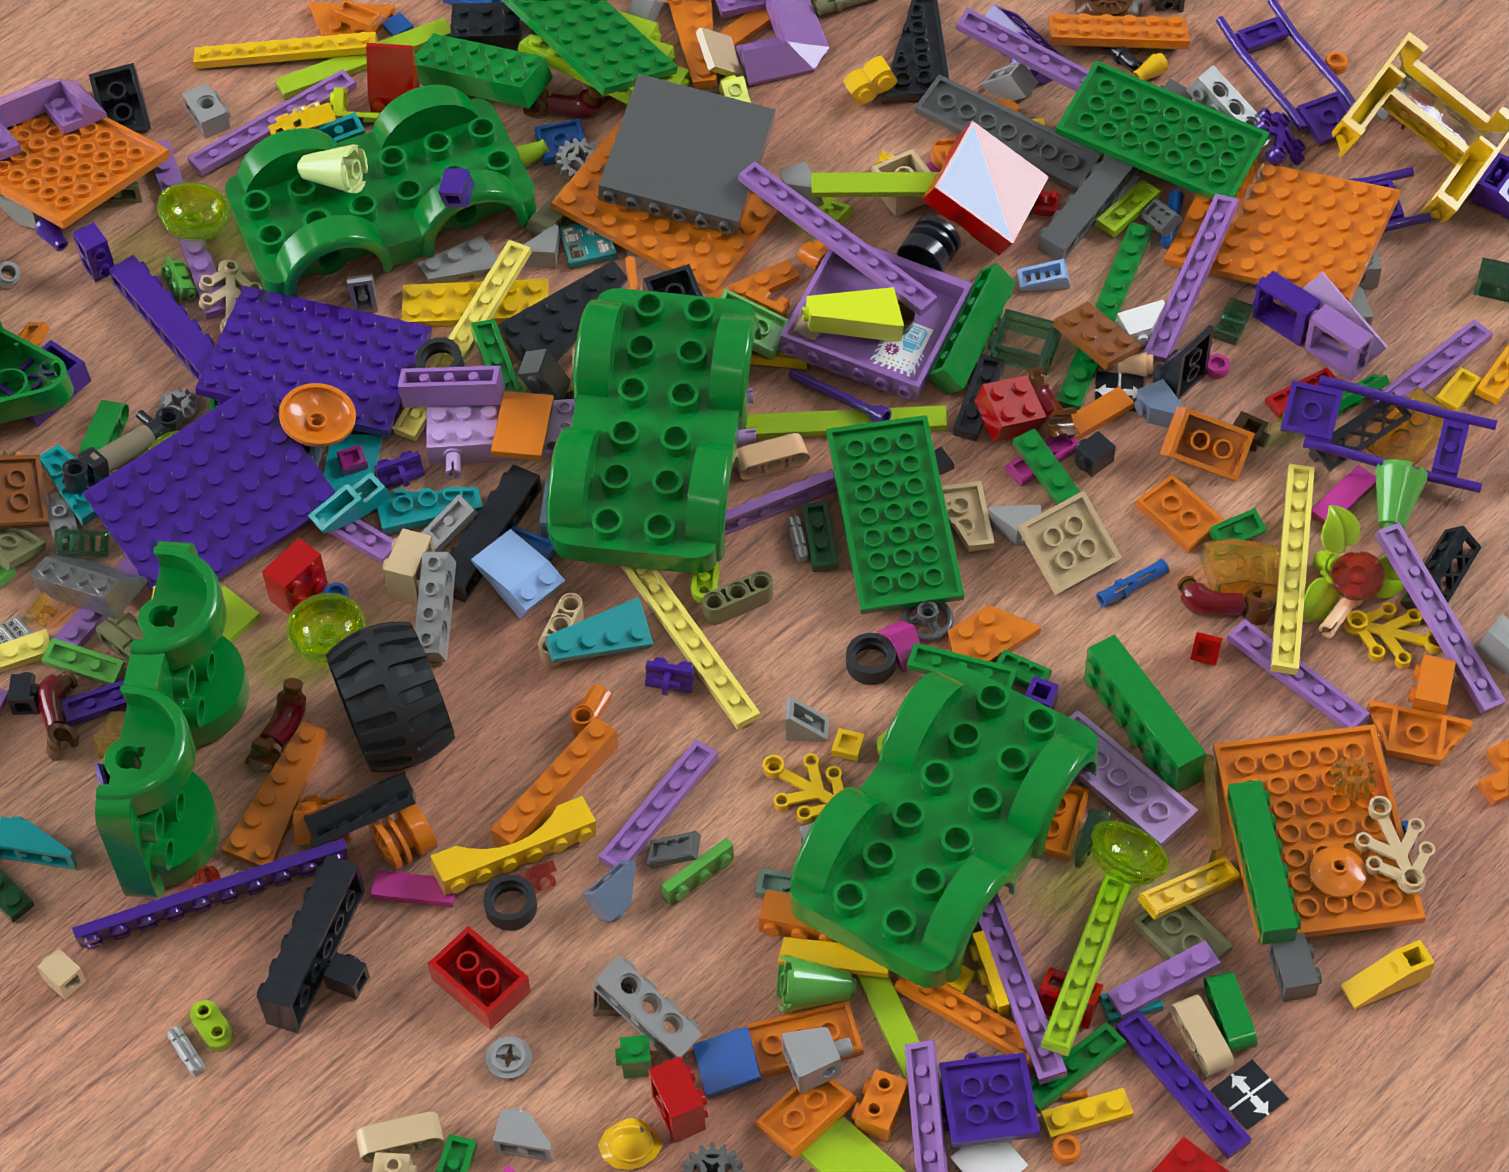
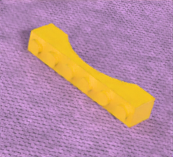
[430,796,596,896]

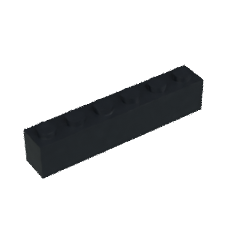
[449,464,541,603]

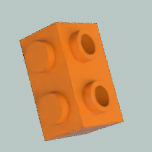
[1408,654,1456,715]
[852,1069,908,1143]

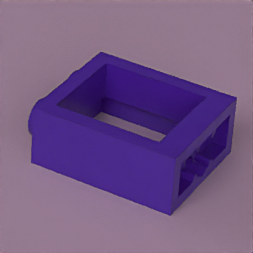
[1252,271,1321,347]

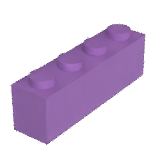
[398,366,505,408]

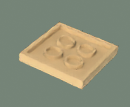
[1017,491,1122,595]

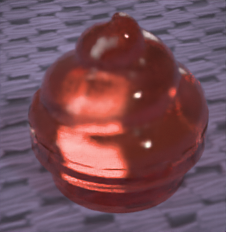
[191,865,221,888]

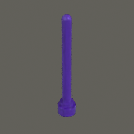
[789,369,892,422]

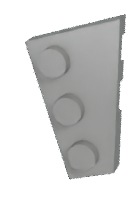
[418,235,498,284]

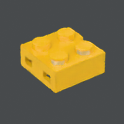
[268,101,336,135]

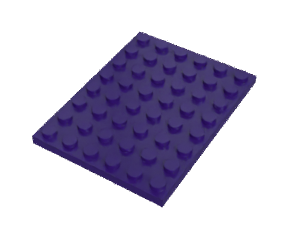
[195,286,432,438]
[82,383,336,591]

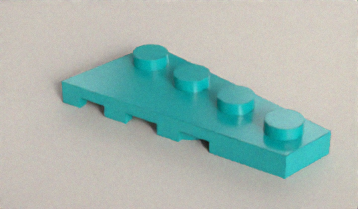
[40,445,98,526]
[377,487,483,534]
[545,597,653,664]

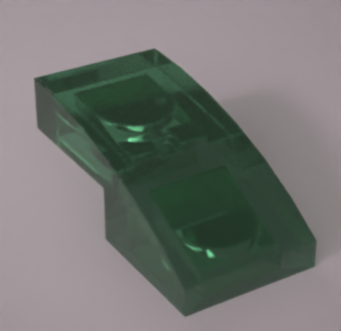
[1213,298,1254,346]

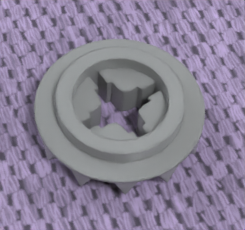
[157,388,198,422]
[486,1036,532,1081]

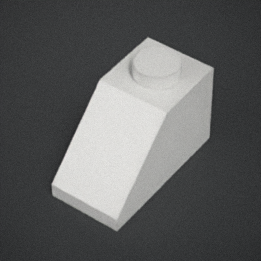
[1116,300,1165,348]

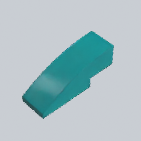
[308,472,391,533]

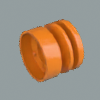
[368,804,438,871]

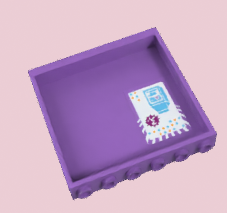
[779,246,973,403]

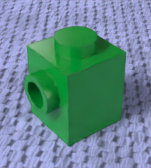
[615,1035,652,1079]

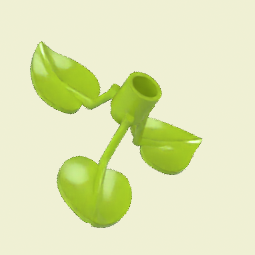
[1303,505,1404,622]

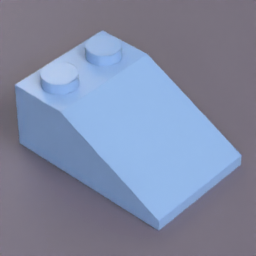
[471,529,565,620]

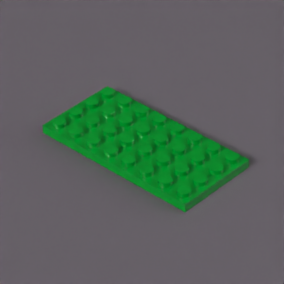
[501,0,678,96]
[1055,60,1270,200]
[826,415,965,614]

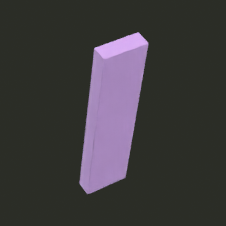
[1303,271,1388,363]

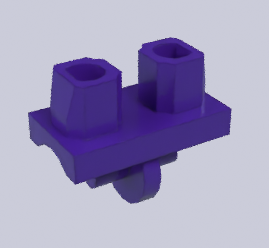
[375,450,425,489]
[645,657,694,696]

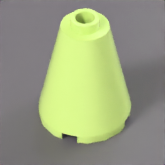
[297,144,368,193]

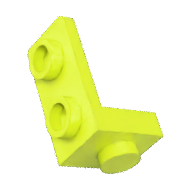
[718,75,751,103]
[330,87,380,122]

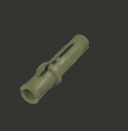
[813,0,871,17]

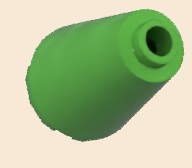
[1375,459,1428,529]
[776,955,857,1012]

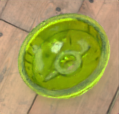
[157,182,231,241]
[286,593,366,663]
[1091,821,1169,886]

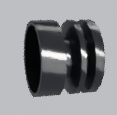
[897,216,961,272]

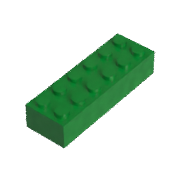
[415,33,553,109]
[1083,634,1206,793]

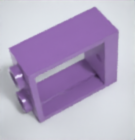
[1304,304,1374,381]

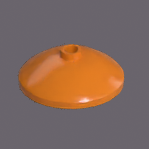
[279,383,356,447]

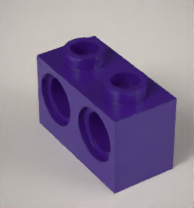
[72,222,114,282]

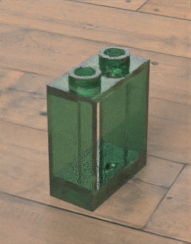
[987,309,1062,376]

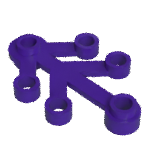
[1256,107,1306,166]

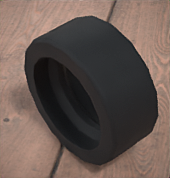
[415,337,464,368]
[846,633,896,685]
[483,875,538,931]

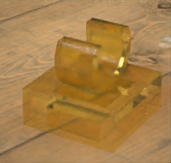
[22,592,57,627]

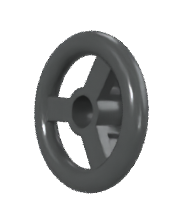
[901,601,954,642]

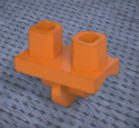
[745,286,790,318]

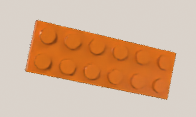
[1048,13,1190,49]

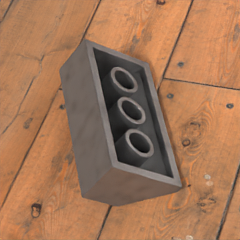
[30,555,148,619]

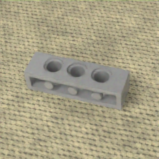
[1186,65,1275,147]
[415,552,456,662]
[591,955,702,1061]

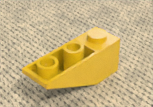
[1340,940,1435,1010]

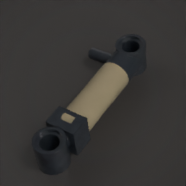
[62,407,182,494]

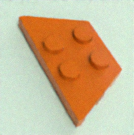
[308,2,396,36]
[947,605,1041,662]
[1367,700,1473,766]

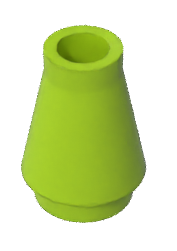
[516,139,549,168]

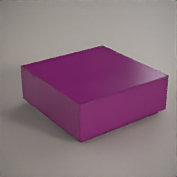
[336,445,369,476]

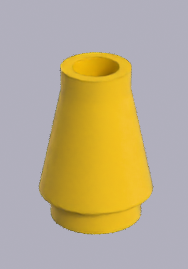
[1133,53,1169,81]

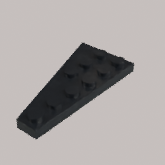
[882,0,949,103]
[497,260,628,363]

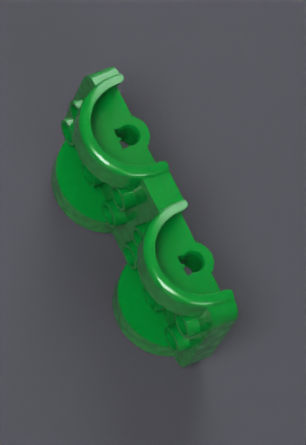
[225,85,537,297]
[546,288,761,574]
[95,541,250,898]
[790,667,1099,988]

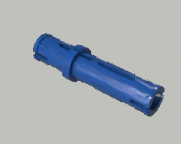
[1096,558,1169,608]

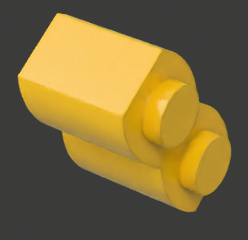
[843,56,898,106]

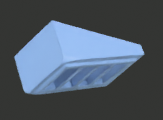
[1017,259,1071,292]

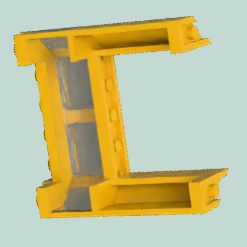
[1331,32,1509,223]

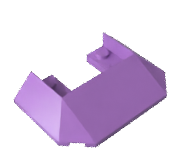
[715,0,829,86]
[0,78,107,161]

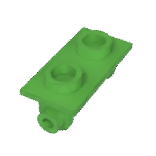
[161,255,197,305]

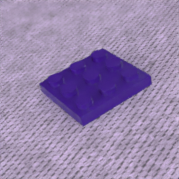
[938,1052,1040,1148]

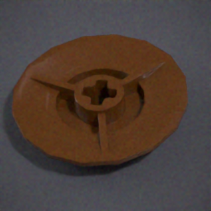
[1075,0,1143,17]

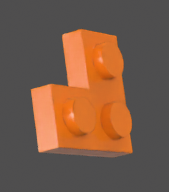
[1478,739,1509,807]

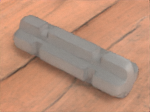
[786,516,809,562]
[167,1026,206,1076]

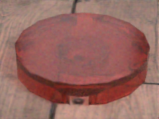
[1331,551,1385,601]

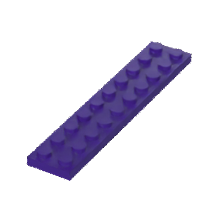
[72,838,349,949]

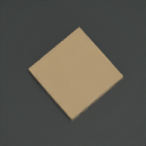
[695,27,744,77]

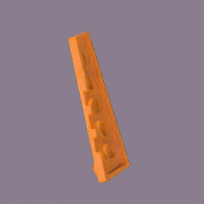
[667,0,717,89]
[222,721,327,867]

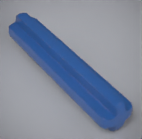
[1160,189,1184,249]

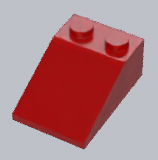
[366,43,420,113]

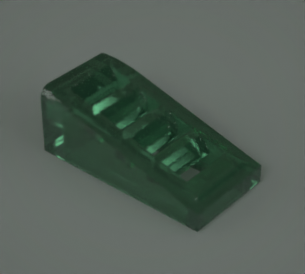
[54,529,109,557]
[1074,807,1111,868]

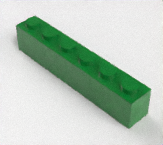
[927,263,1016,395]
[1226,780,1301,945]

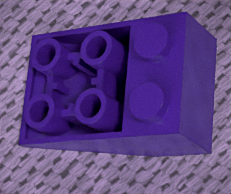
[1472,153,1509,218]

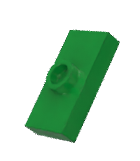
[996,649,1052,689]

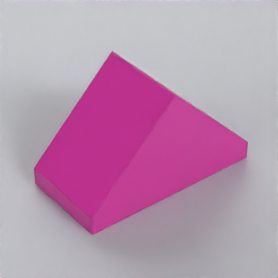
[878,620,920,672]

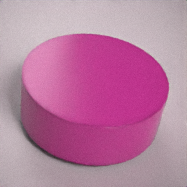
[1207,354,1230,379]

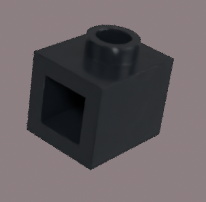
[1074,431,1116,477]
[322,952,370,1000]

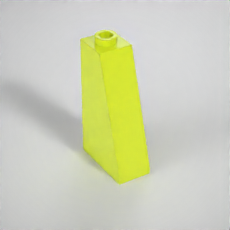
[801,287,904,342]

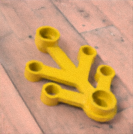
[1343,602,1443,669]
[763,753,844,824]

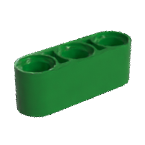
[80,400,129,453]
[1203,972,1258,1053]

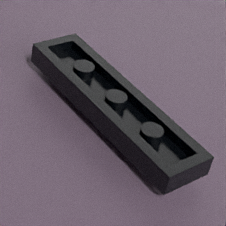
[952,354,1005,441]

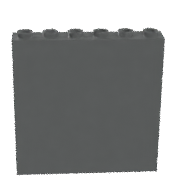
[598,74,776,236]

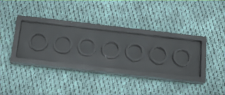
[915,74,1102,192]

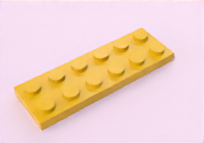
[402,279,549,327]

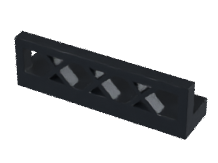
[1308,392,1412,472]
[1400,525,1482,610]
[304,771,417,848]

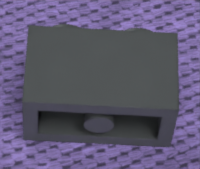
[518,349,571,400]
[1267,933,1322,1001]

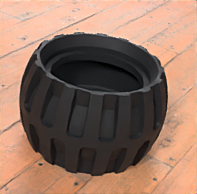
[325,621,455,772]

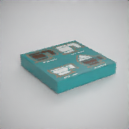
[559,224,617,269]

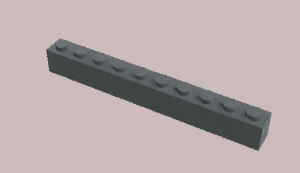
[1037,79,1193,260]

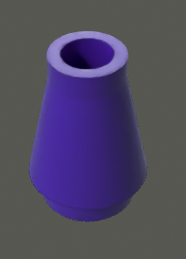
[35,218,68,252]

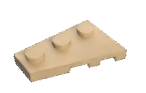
[942,481,995,552]

